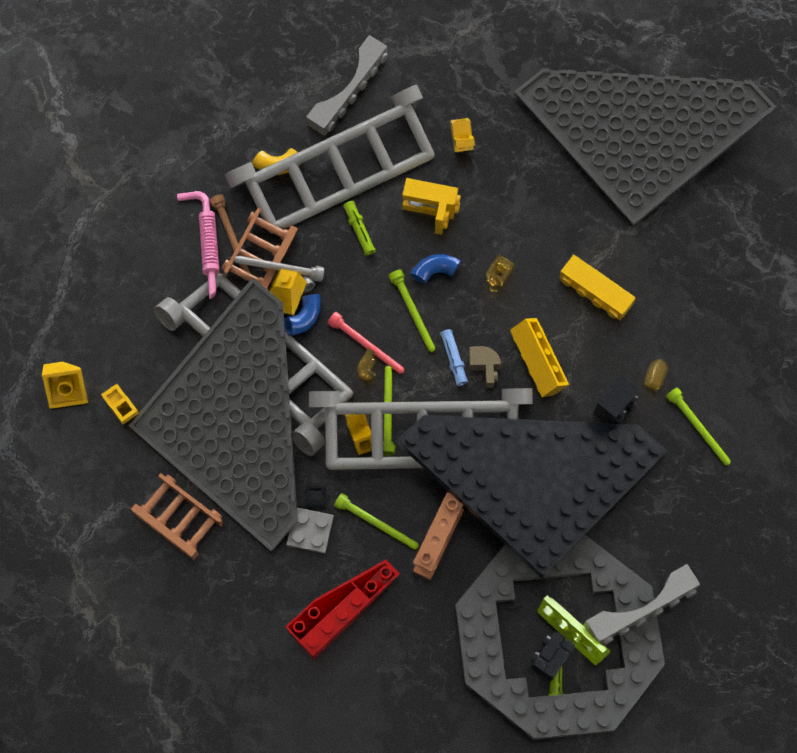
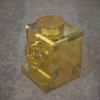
[486,254,515,287]

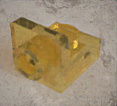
[357,348,376,381]

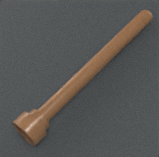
[210,194,250,273]

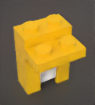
[402,178,461,235]

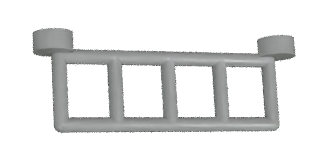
[225,85,435,234]
[154,273,353,456]
[309,388,533,470]

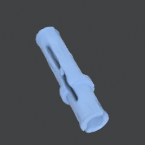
[440,329,468,386]

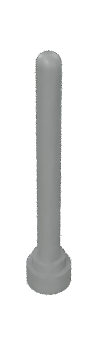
[234,256,324,282]

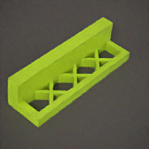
[537,596,610,666]

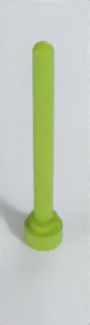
[388,269,435,353]
[383,366,395,456]
[665,387,731,466]
[334,493,419,550]

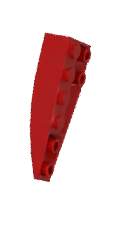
[285,560,400,660]

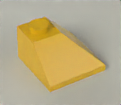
[268,269,307,316]
[42,362,88,409]

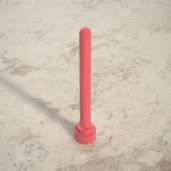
[327,312,404,374]

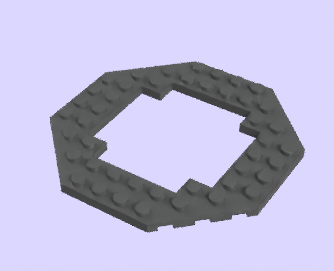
[455,535,665,740]

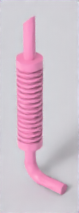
[177,191,220,299]

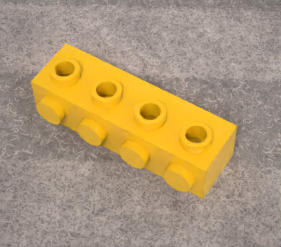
[559,255,636,321]
[510,318,569,397]

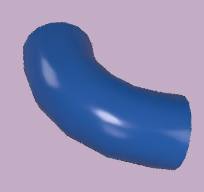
[410,254,461,284]
[284,294,321,336]

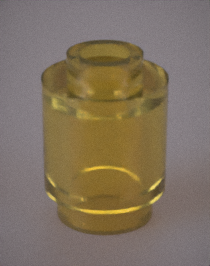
[645,359,669,389]

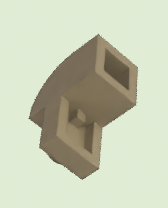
[469,346,501,389]

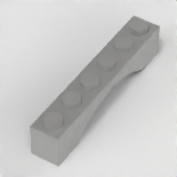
[306,35,388,136]
[583,564,700,646]

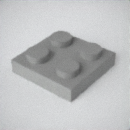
[287,508,334,554]

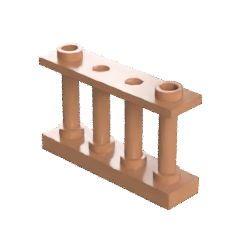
[222,208,298,289]
[131,473,223,560]
[413,492,464,581]

